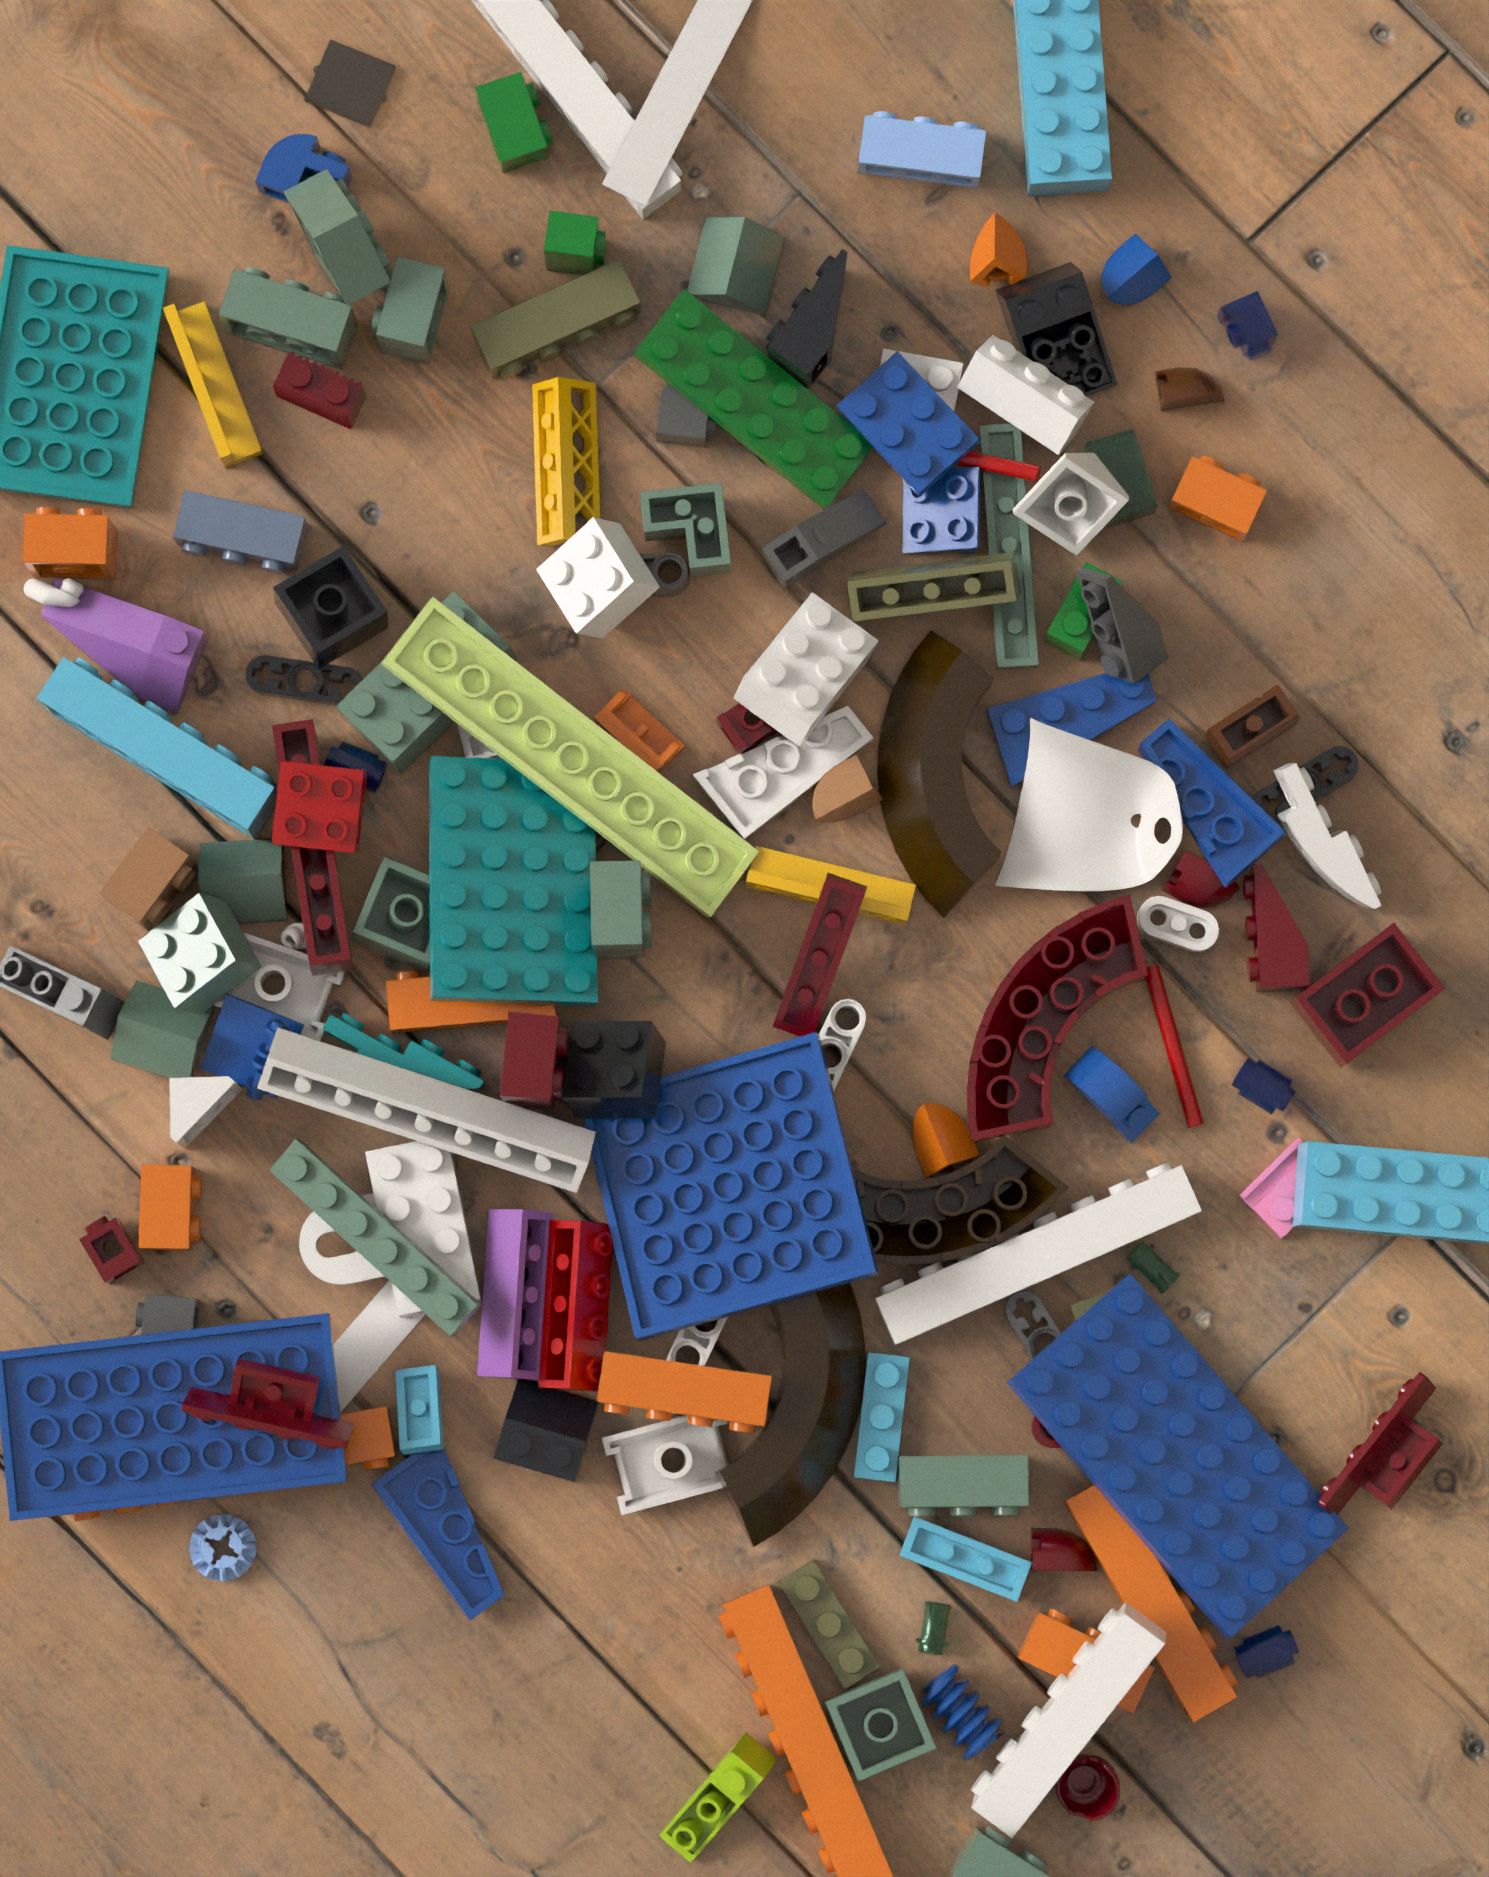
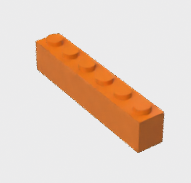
[1063,1484,1238,1723]

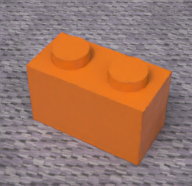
[1168,456,1267,542]
[138,1164,202,1251]

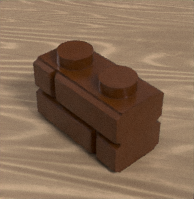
[1205,684,1300,769]

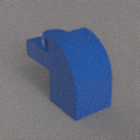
[255,134,352,203]
[1063,1046,1160,1143]

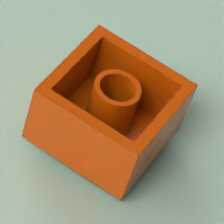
[23,507,117,579]

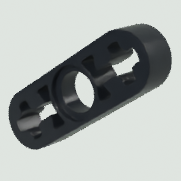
[246,655,363,705]
[1252,746,1358,824]

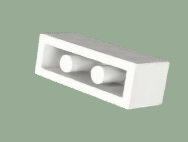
[957,335,1094,455]

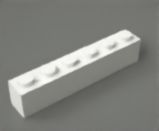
[971,1602,1166,1838]

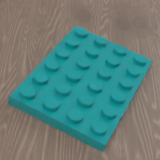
[0,245,170,509]
[429,756,598,1007]

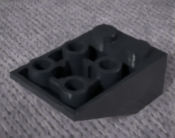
[766,249,848,390]
[995,262,1117,397]

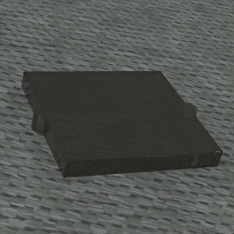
[304,39,396,128]

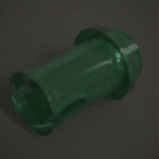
[1126,1241,1180,1294]
[915,1601,951,1656]

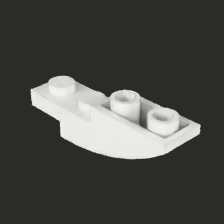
[1273,763,1382,909]

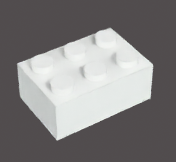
[733,592,879,747]

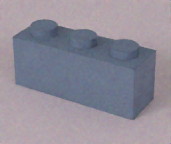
[173,490,308,575]

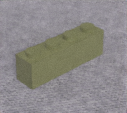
[471,259,641,379]
[847,552,1021,622]

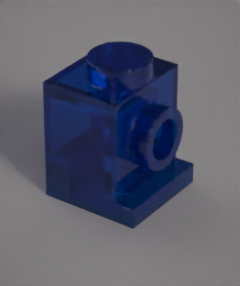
[1217,291,1278,360]

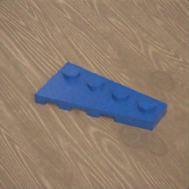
[987,673,1157,788]
[1138,718,1286,889]
[371,1446,504,1621]

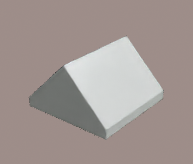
[1013,453,1129,556]
[169,1076,242,1149]

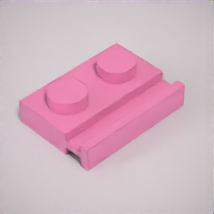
[1238,1137,1303,1239]

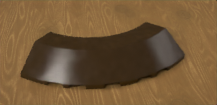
[877,630,1002,919]
[853,1135,1069,1265]
[715,1283,866,1547]

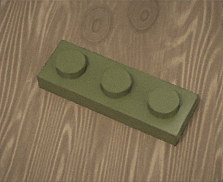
[778,1560,880,1690]

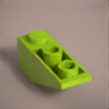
[659,1732,778,1863]

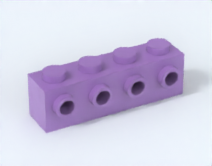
[477,1209,553,1380]

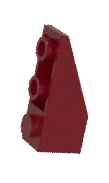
[1243,864,1310,992]

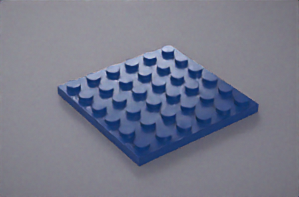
[584,1032,879,1341]

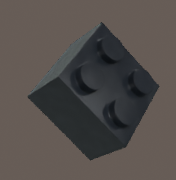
[273,546,388,670]
[562,1021,666,1118]

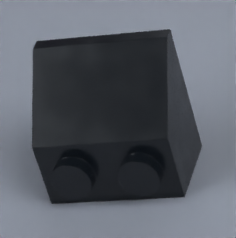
[493,1379,599,1482]

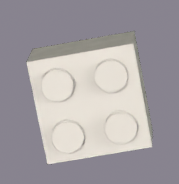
[537,517,660,639]

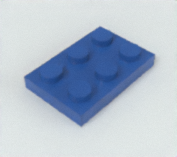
[837,351,981,497]

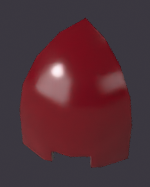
[1162,850,1239,908]
[1031,1528,1097,1571]

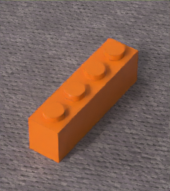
[386,971,557,1034]
[597,1351,772,1434]

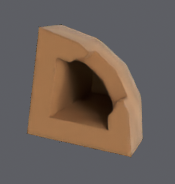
[812,754,883,823]

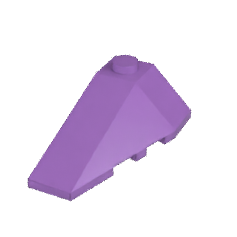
[41,578,209,714]

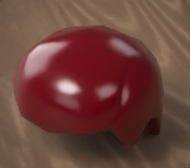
[1055,1754,1120,1821]

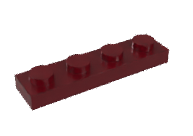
[773,873,867,1037]

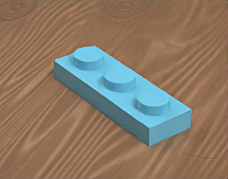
[854,1352,910,1482]
[899,1517,1032,1602]

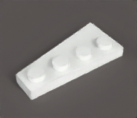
[693,706,873,840]

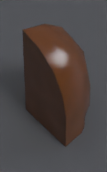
[1154,367,1225,411]

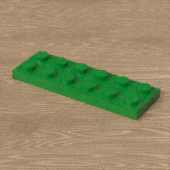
[633,289,873,510]

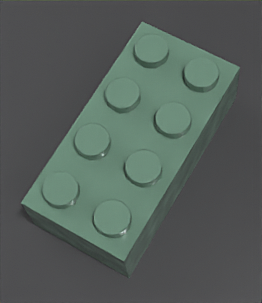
[336,591,517,774]

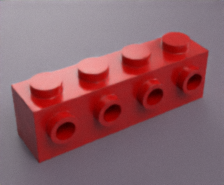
[538,1220,613,1392]

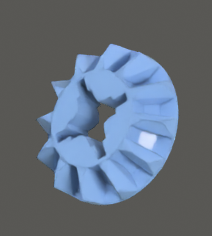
[188,1514,256,1581]

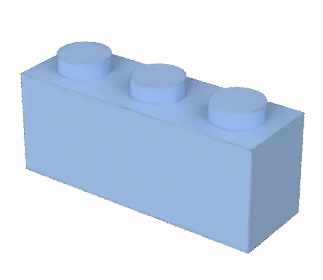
[858,111,986,188]

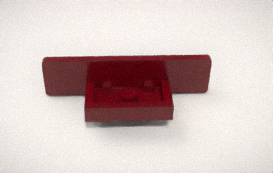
[181,1358,354,1449]
[1318,1372,1443,1515]

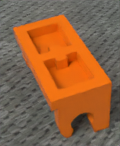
[593,689,685,774]

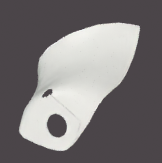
[996,718,1183,891]

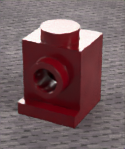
[717,703,777,754]
[79,1216,145,1284]

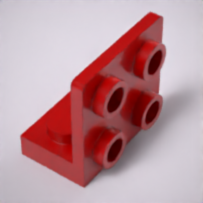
[272,761,368,853]

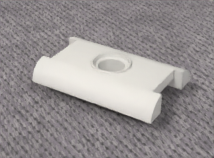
[214,932,346,1041]
[602,1415,728,1515]

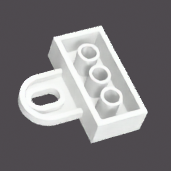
[299,1141,482,1318]

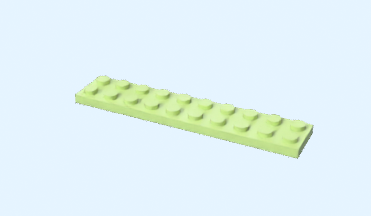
[381,597,759,918]

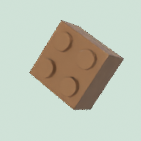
[99,826,197,932]

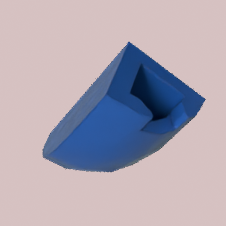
[1101,233,1172,305]

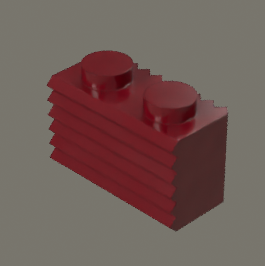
[273,352,366,429]

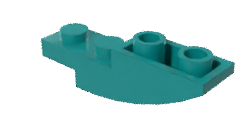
[322,1013,486,1092]

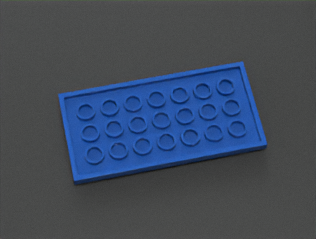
[1006,1274,1349,1639]
[0,1313,348,1521]

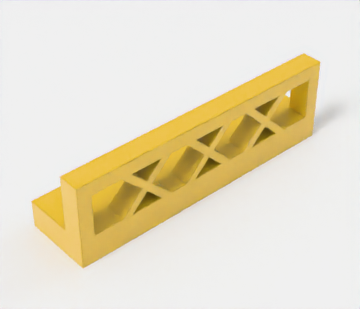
[163,301,263,468]
[532,377,600,547]
[746,846,916,926]

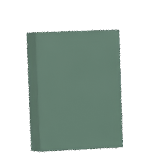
[687,217,785,316]
[198,838,288,924]
[110,980,215,1078]

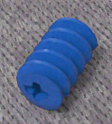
[919,1664,1005,1761]

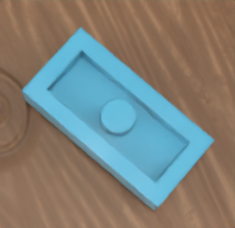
[395,1365,444,1455]

